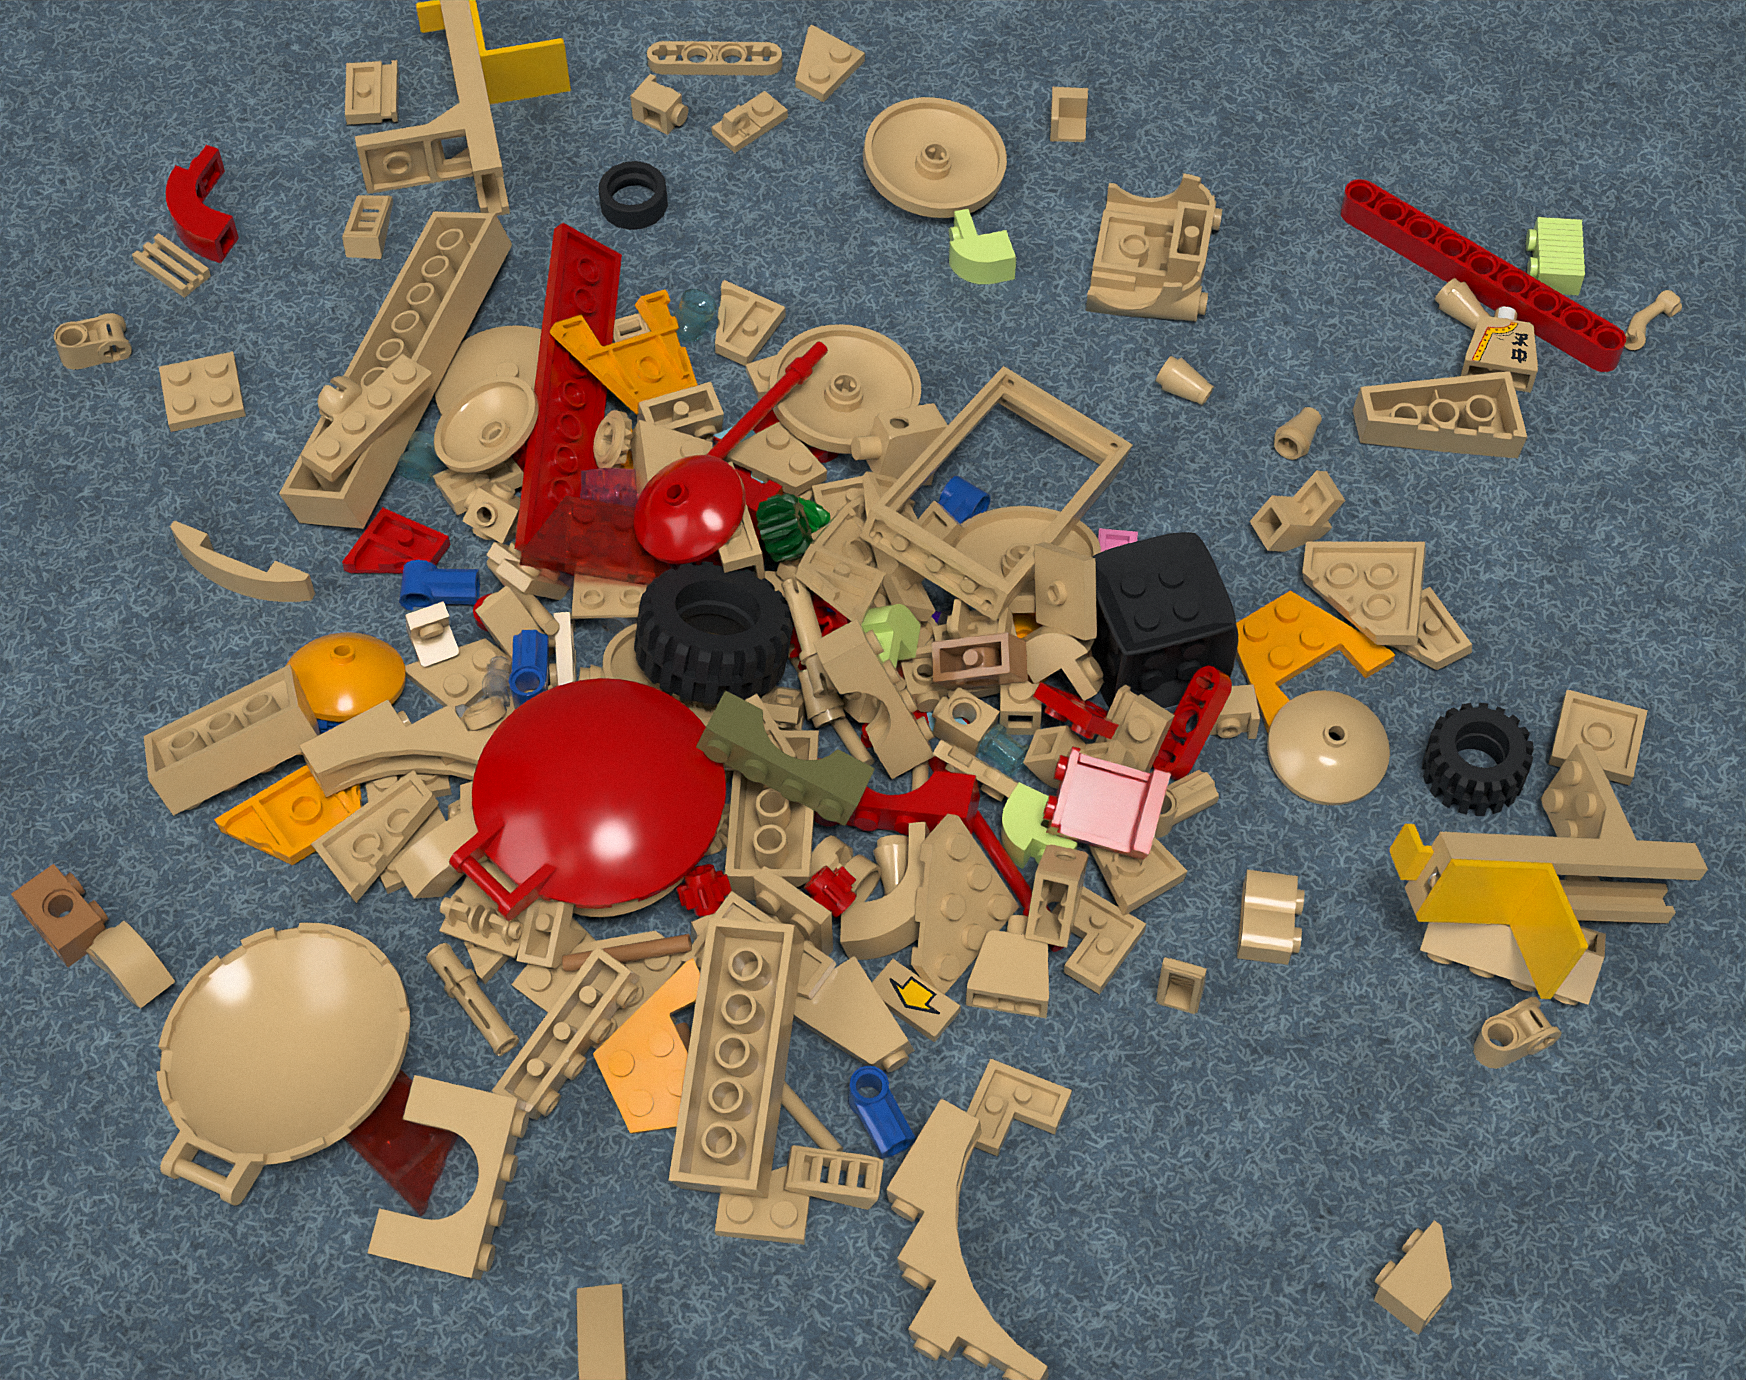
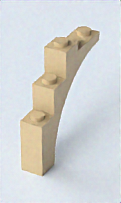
[299,700,514,797]
[886,1098,1049,1380]

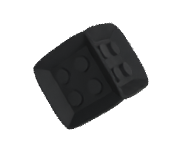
[1091,532,1238,709]

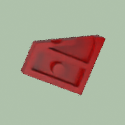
[342,507,451,573]

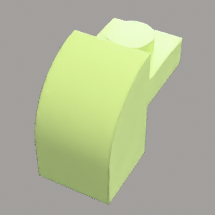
[949,209,1016,284]
[861,604,921,668]
[1001,782,1077,869]

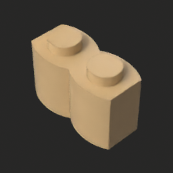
[1237,870,1305,965]

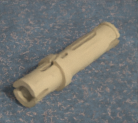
[781,577,838,698]
[426,943,519,1056]

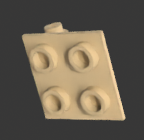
[572,557,655,619]
[439,861,528,958]

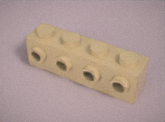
[492,946,640,1120]

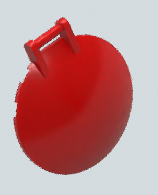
[449,678,726,921]

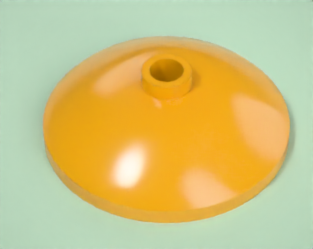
[286,632,406,722]

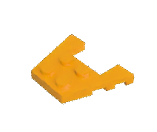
[549,289,698,415]
[1236,590,1395,733]
[593,958,700,1134]

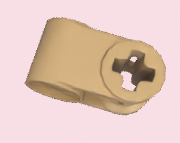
[54,313,132,370]
[1474,997,1562,1069]

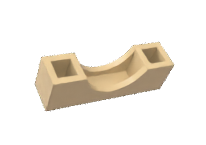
[813,619,935,779]

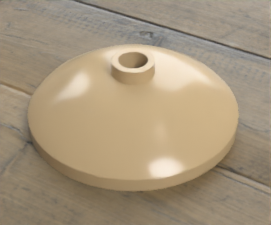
[434,376,539,473]
[1267,690,1390,805]

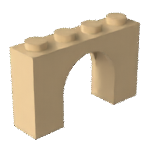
[368,1075,529,1280]

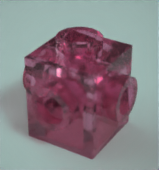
[580,468,638,525]

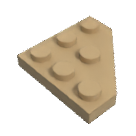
[1302,541,1426,645]
[911,814,1020,994]
[512,931,686,1050]

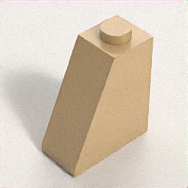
[793,956,915,1072]

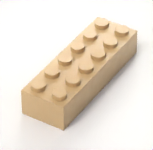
[669,917,805,1198]

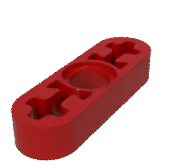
[1153,666,1232,780]

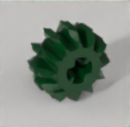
[756,493,813,562]

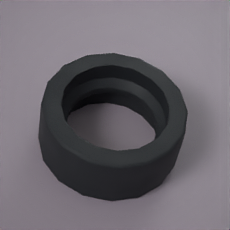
[598,161,668,230]

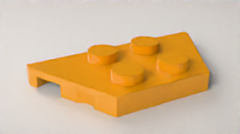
[214,764,362,865]

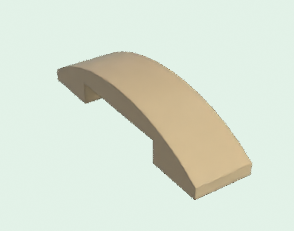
[170,521,315,602]

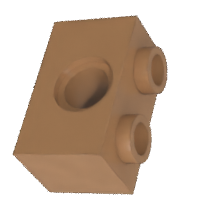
[932,632,1028,691]
[11,864,109,967]

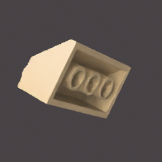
[144,664,320,816]
[725,730,819,900]
[1420,922,1606,1005]

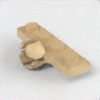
[301,354,433,483]

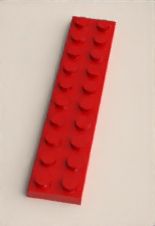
[514,223,622,576]

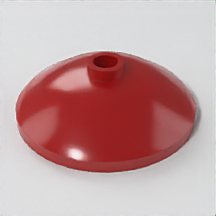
[634,455,746,564]

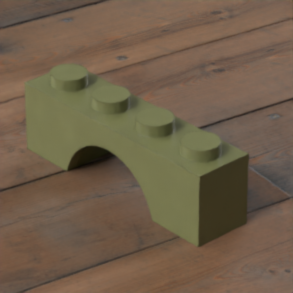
[696,690,875,826]

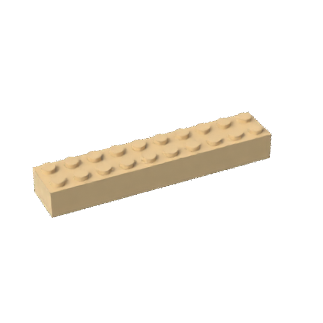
[279,211,512,529]

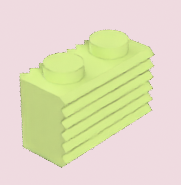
[1526,217,1585,295]

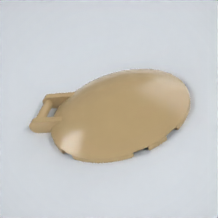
[157,922,410,1206]

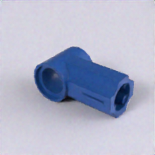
[939,476,991,524]
[399,560,480,610]
[509,630,549,709]
[848,1066,916,1159]

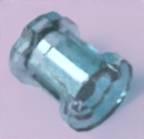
[978,724,1030,777]

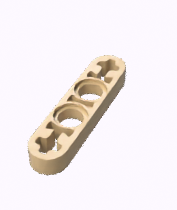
[647,41,783,75]

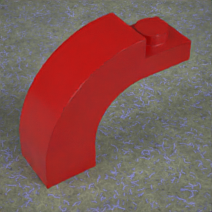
[165,145,239,263]

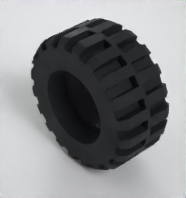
[634,562,794,707]

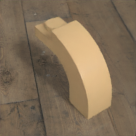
[394,808,488,898]
[840,822,930,960]

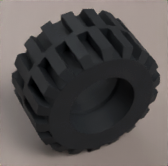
[1422,702,1534,816]

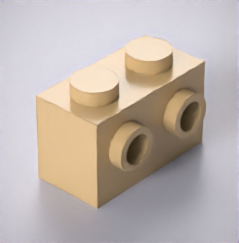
[637,382,724,441]

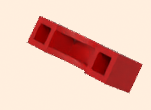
[814,758,980,835]

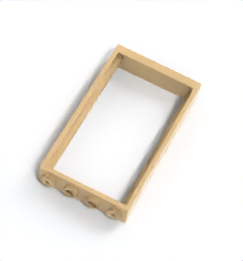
[860,366,1133,621]

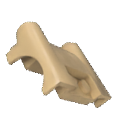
[1086,173,1222,322]

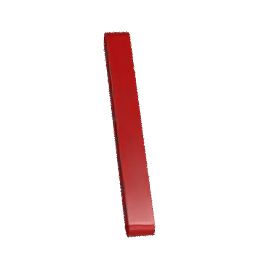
[1341,179,1626,372]

